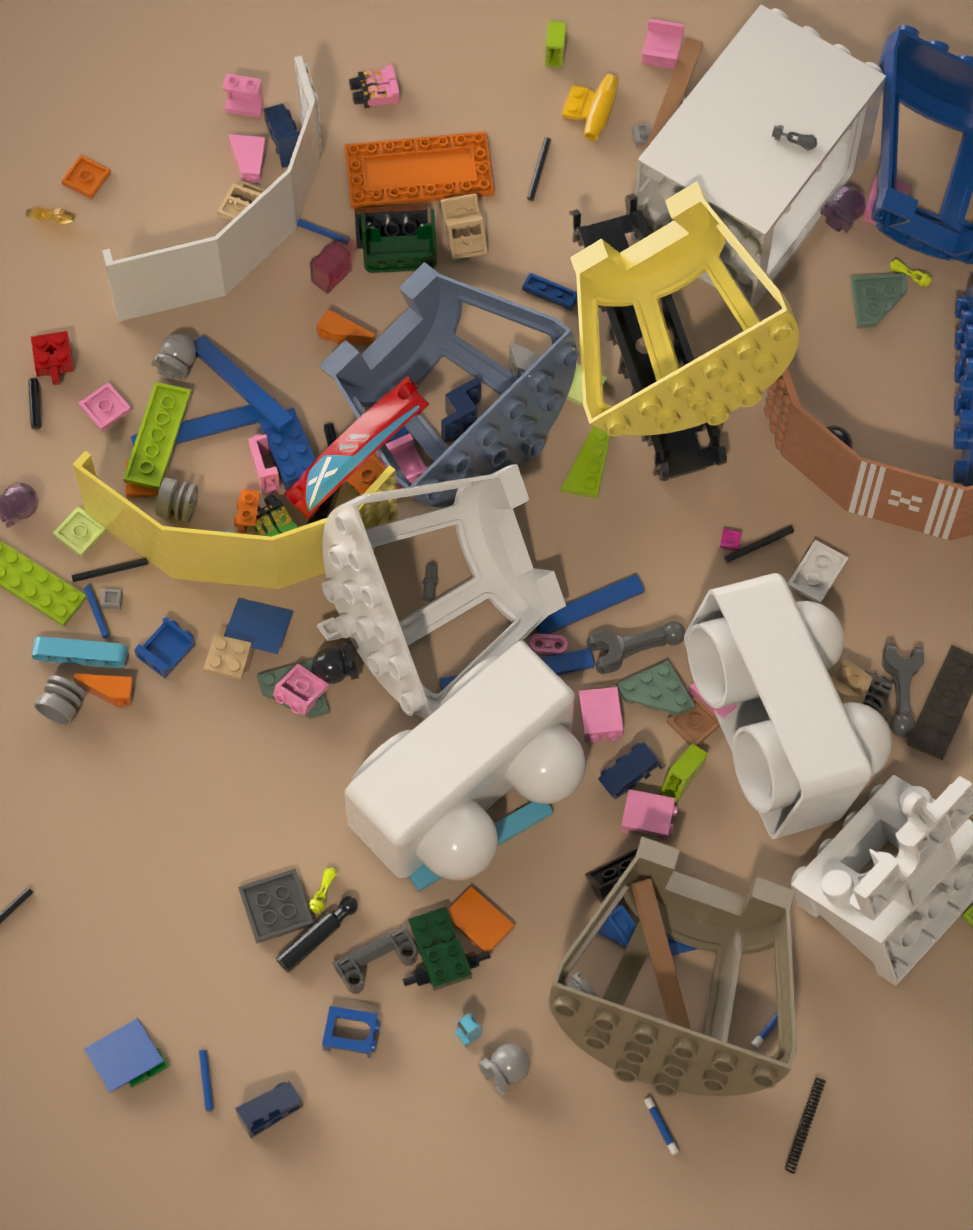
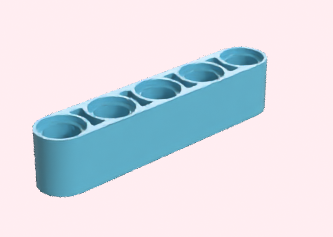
[32,637,128,668]

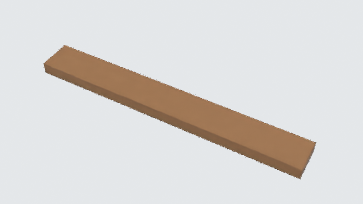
[645,38,703,150]
[631,878,691,1030]

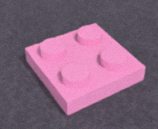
[79,382,131,432]

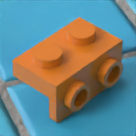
[234,489,260,534]

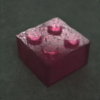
[309,240,352,294]

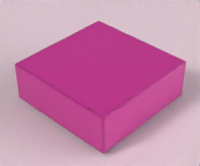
[720,528,742,551]

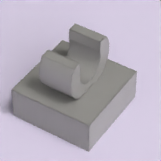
[632,123,651,146]

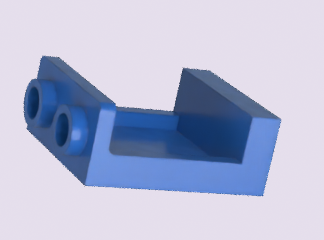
[134,617,195,679]

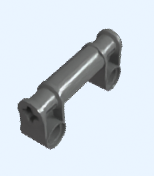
[332,925,418,994]

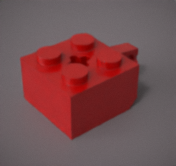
[31,331,74,385]

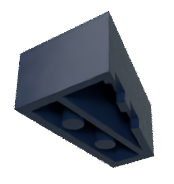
[263,103,300,168]
[598,742,665,800]
[235,1081,303,1139]

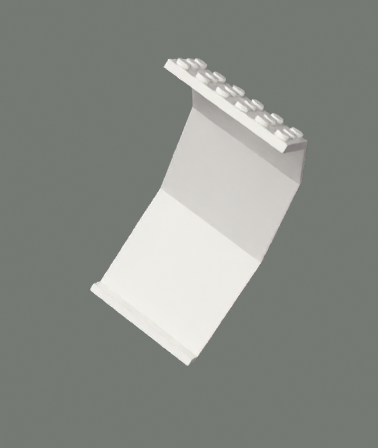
[102,56,322,322]

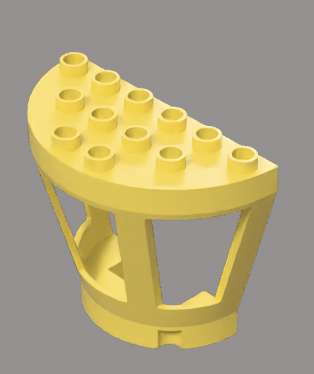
[570,182,799,436]

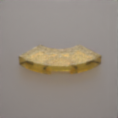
[25,206,76,223]

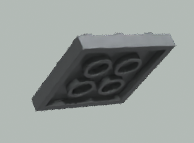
[238,869,314,944]

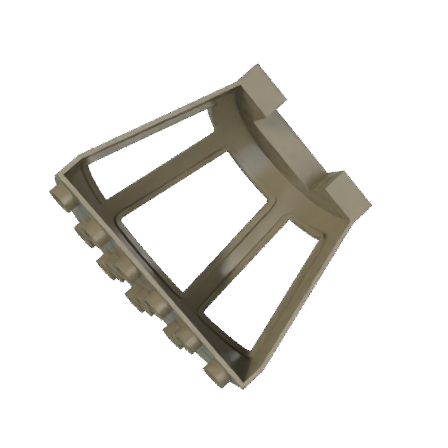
[550,837,797,1097]

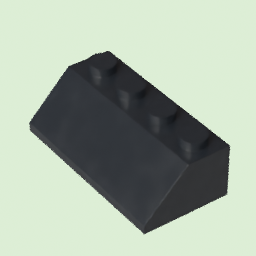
[354,205,428,249]
[585,840,675,904]

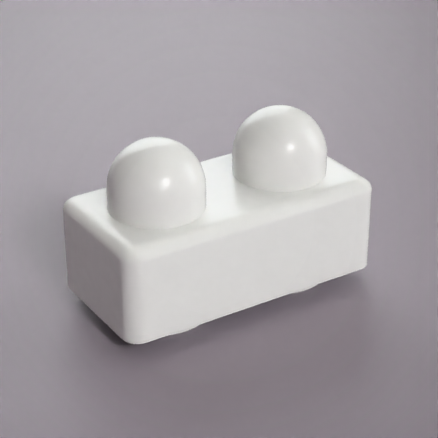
[684,573,892,839]
[344,640,586,881]

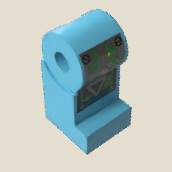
[455,1013,482,1047]

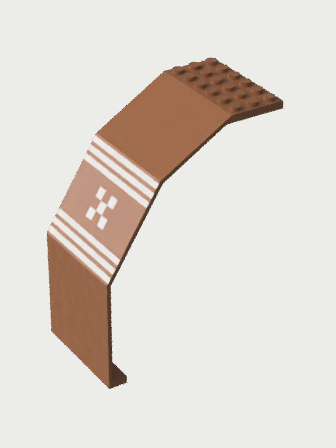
[764,367,973,540]

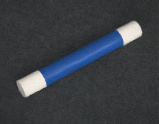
[751,1012,778,1049]
[644,1097,679,1155]

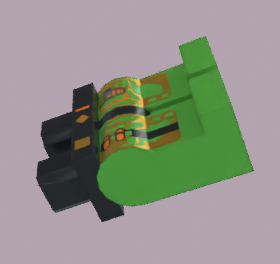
[254,494,298,537]

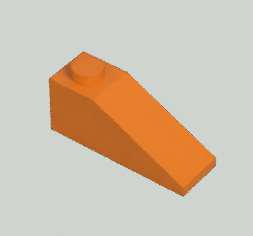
[316,309,375,346]
[73,674,134,707]

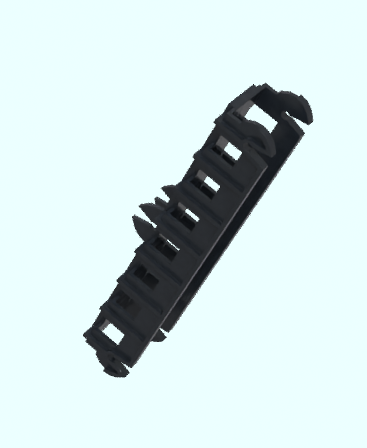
[569,194,727,481]

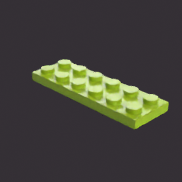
[123,382,191,490]
[0,541,87,627]

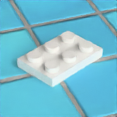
[787,540,848,604]

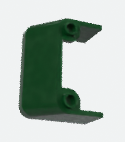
[361,209,437,273]

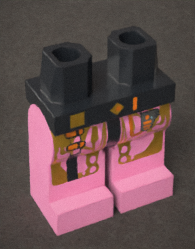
[349,65,400,108]

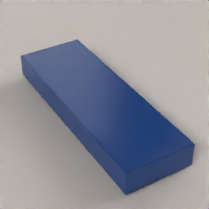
[522,273,578,311]

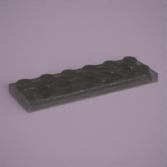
[907,645,973,761]

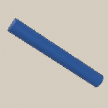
[297,219,350,245]
[84,586,110,638]
[199,1050,214,1112]

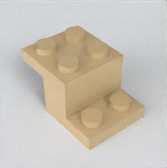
[217,180,266,221]
[440,193,488,260]
[204,626,255,681]
[830,659,873,704]

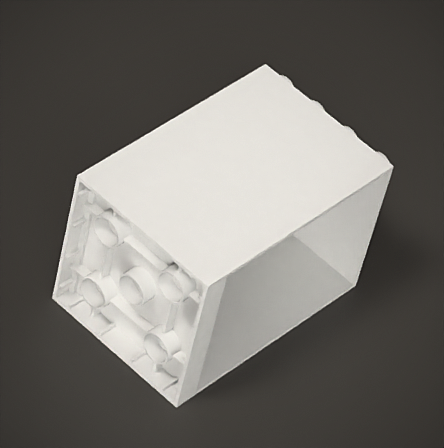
[631,5,886,308]

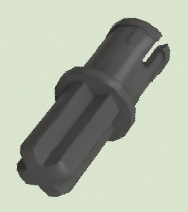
[422,563,437,602]

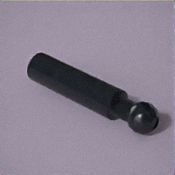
[275,896,359,973]

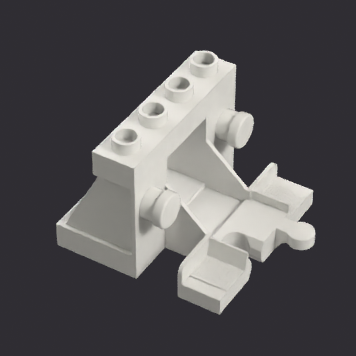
[790,775,973,986]

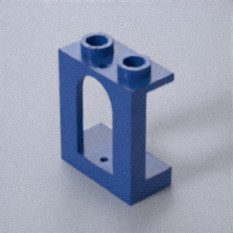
[322,1006,381,1058]

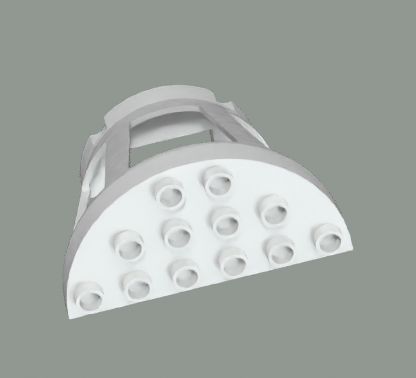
[322,464,566,719]

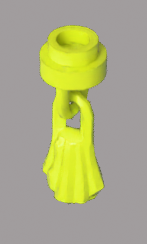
[890,259,932,287]
[309,867,338,914]

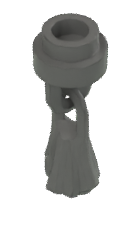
[772,125,818,151]

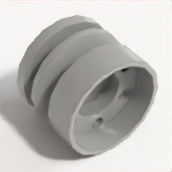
[156,477,198,523]
[34,675,86,725]

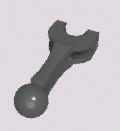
[586,621,686,674]
[882,643,924,738]

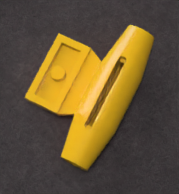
[562,74,618,141]

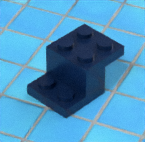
[441,377,481,443]

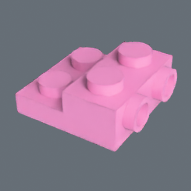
[273,664,329,716]

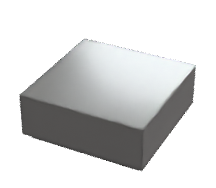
[101,588,122,609]

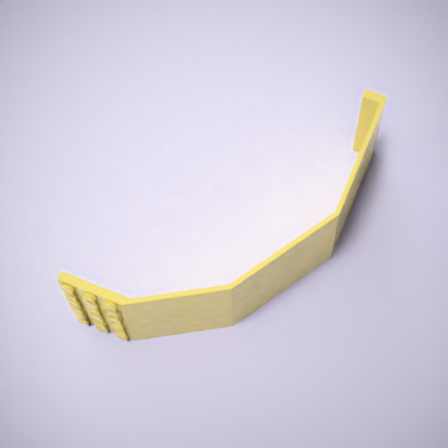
[72,451,398,589]

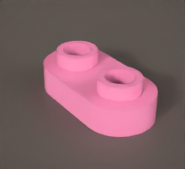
[529,634,568,655]

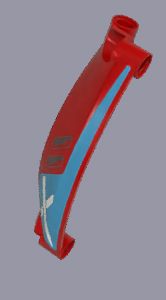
[284,376,429,520]

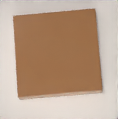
[667,696,720,746]

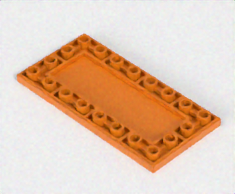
[344,131,494,209]

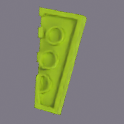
[561,426,611,499]

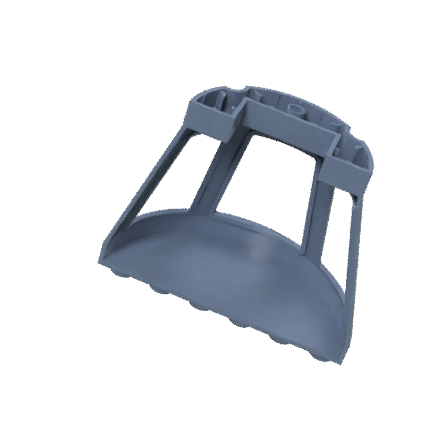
[319,262,579,507]

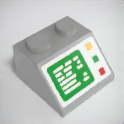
[509,342,541,377]

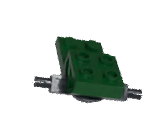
[402,906,491,991]

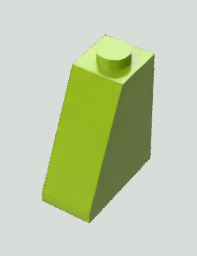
[545,21,566,68]
[659,744,708,805]

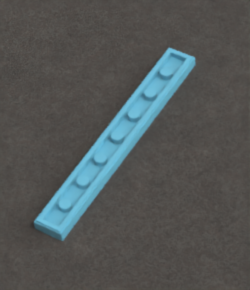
[409,802,553,892]

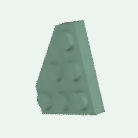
[850,273,908,328]
[257,659,329,719]
[616,660,695,716]

